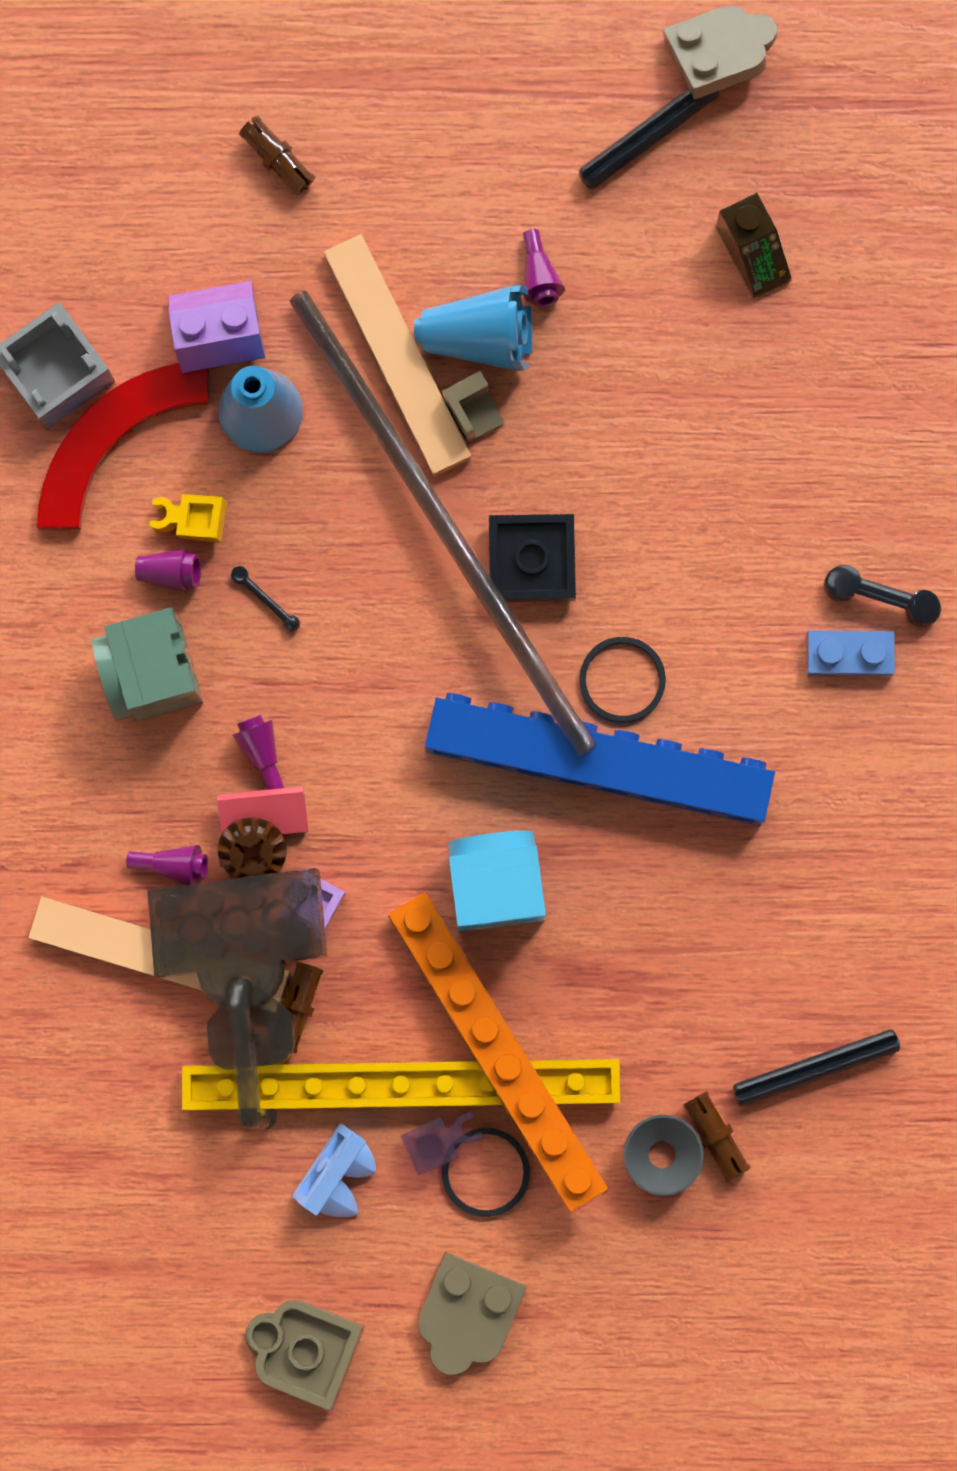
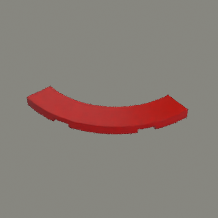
[37,363,209,530]

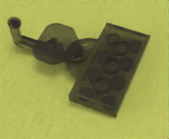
[147,868,328,1130]

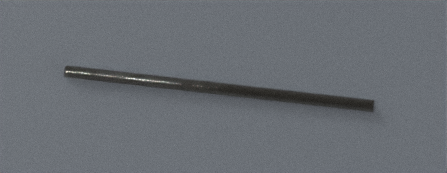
[290,291,597,757]

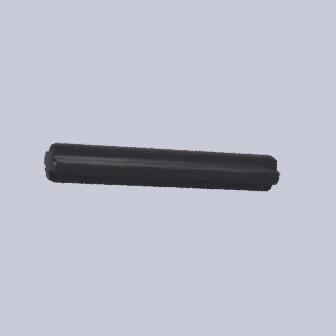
[579,88,720,189]
[733,1029,900,1106]

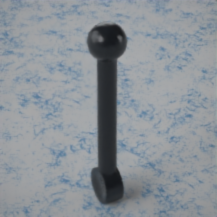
[231,566,300,632]

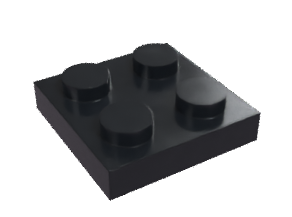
[489,514,576,602]

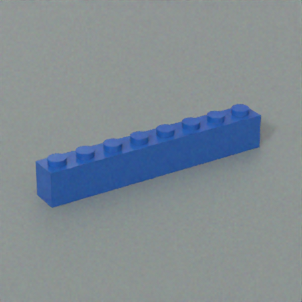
[425,693,775,826]

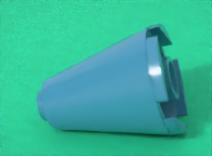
[414,285,533,371]
[218,366,303,453]

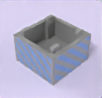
[0,302,115,430]

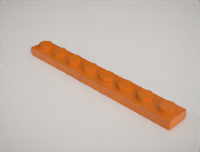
[388,892,608,1214]

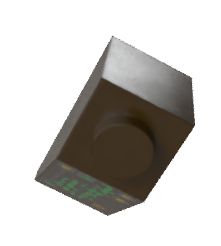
[716,193,792,299]

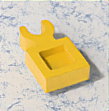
[149,494,227,542]

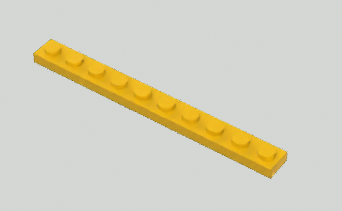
[182,1059,620,1110]

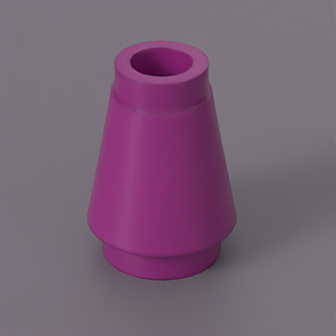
[135,549,201,592]

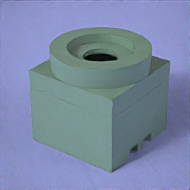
[92,607,204,721]

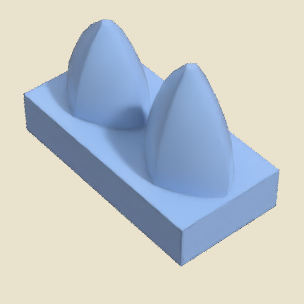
[292,1123,376,1218]

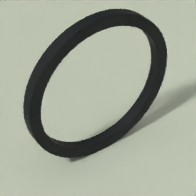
[580,637,666,723]
[442,1128,530,1217]

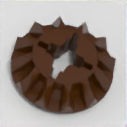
[217,817,287,886]

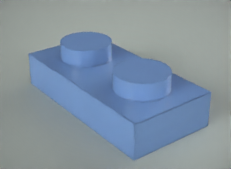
[807,630,895,676]

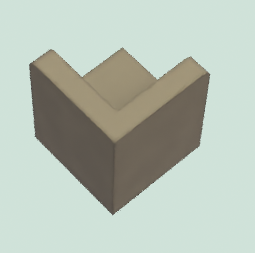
[443,371,503,444]

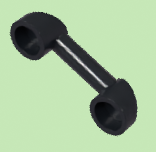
[824,565,941,627]

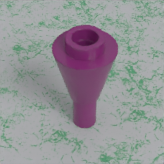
[523,229,565,307]
[232,715,285,790]
[126,845,208,888]

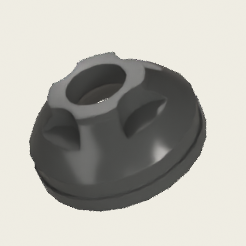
[623,1114,704,1196]

